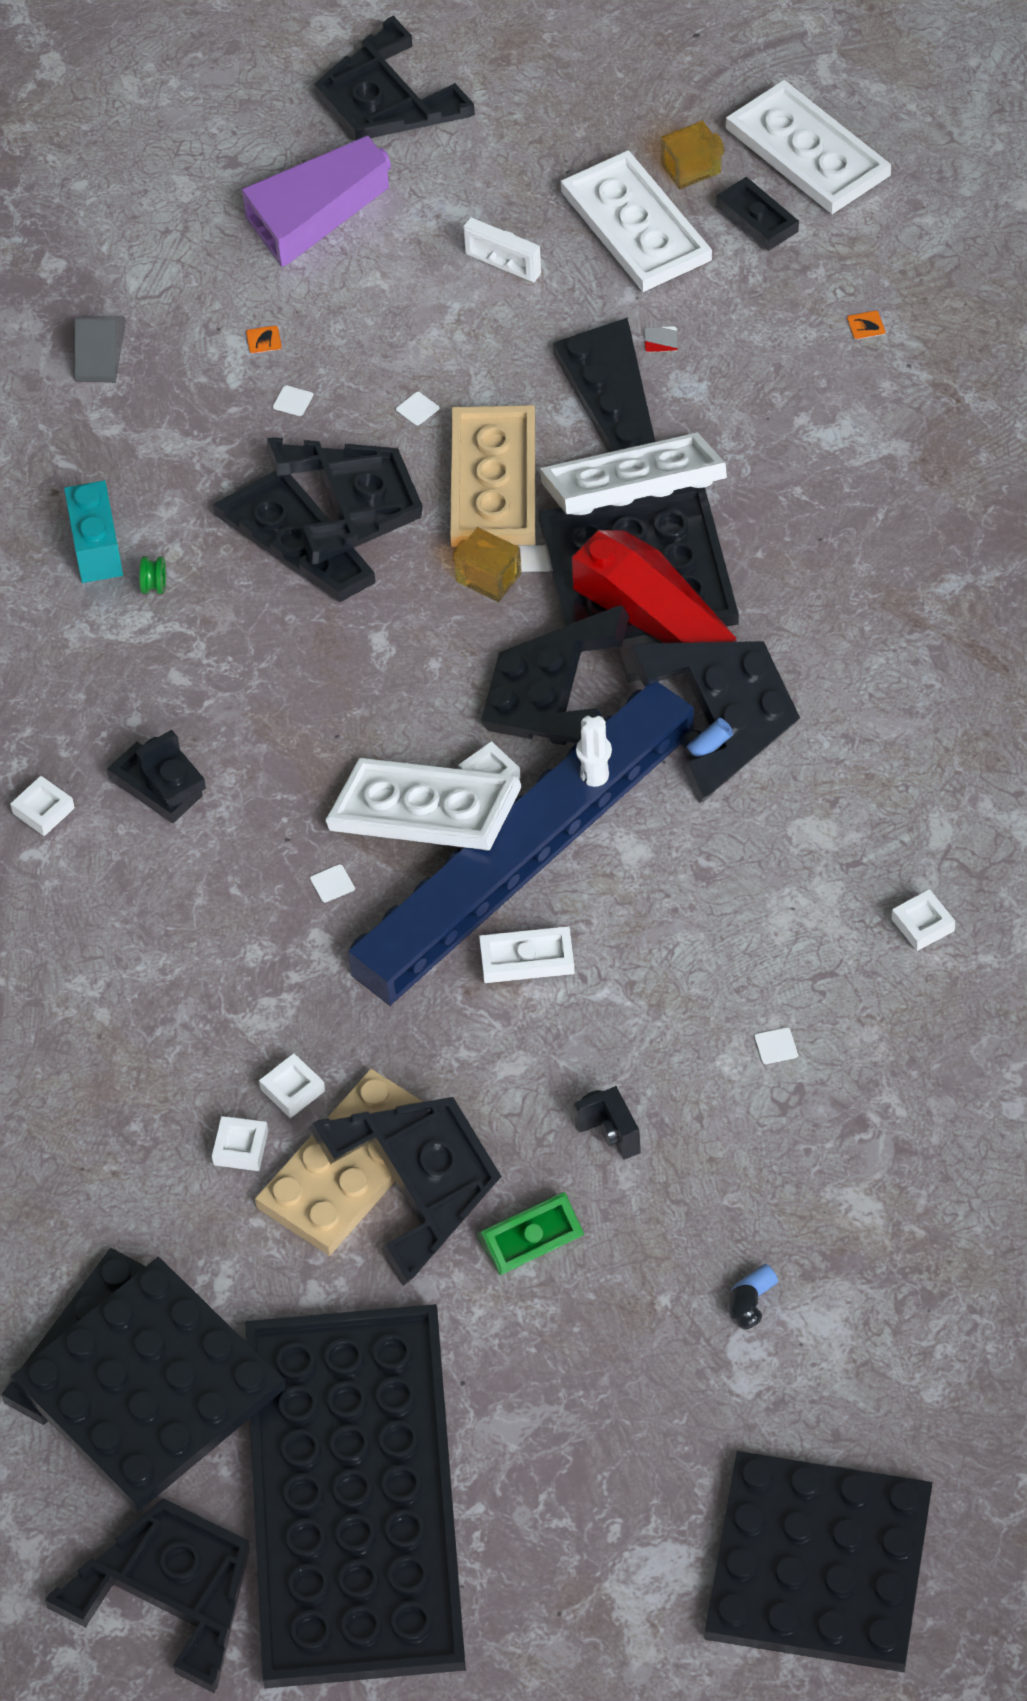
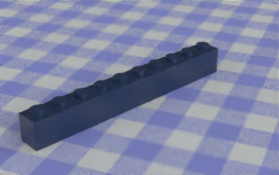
[348,682,694,1006]

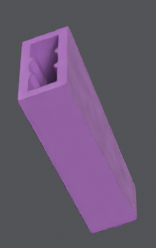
[242,136,391,267]

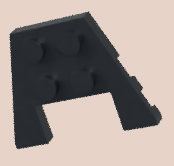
[314,15,475,140]
[266,437,423,564]
[481,605,629,746]
[628,641,800,803]
[309,1097,502,1286]
[45,1498,250,1693]

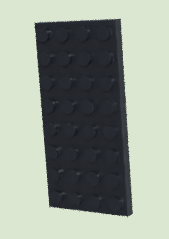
[245,1304,466,1689]

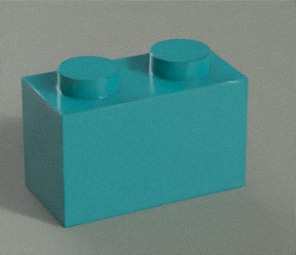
[64,480,123,583]

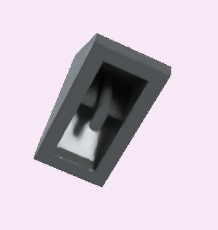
[75,315,126,383]

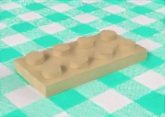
[450,405,536,547]
[255,1069,423,1256]

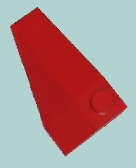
[572,530,737,643]

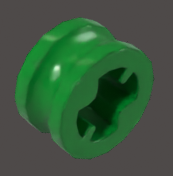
[140,556,167,595]

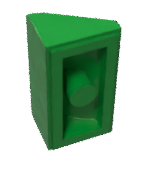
[475,1192,585,1275]

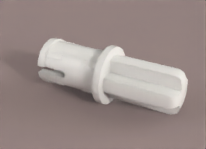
[576,716,612,787]

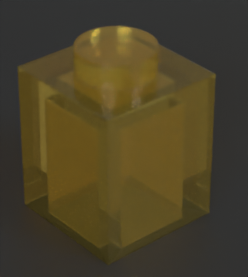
[661,120,725,190]
[453,527,522,602]

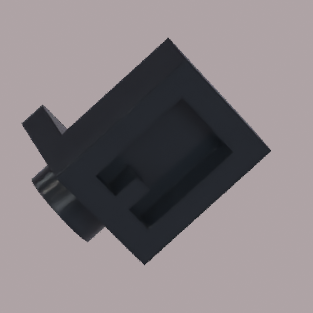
[136,730,206,810]
[574,1086,641,1160]

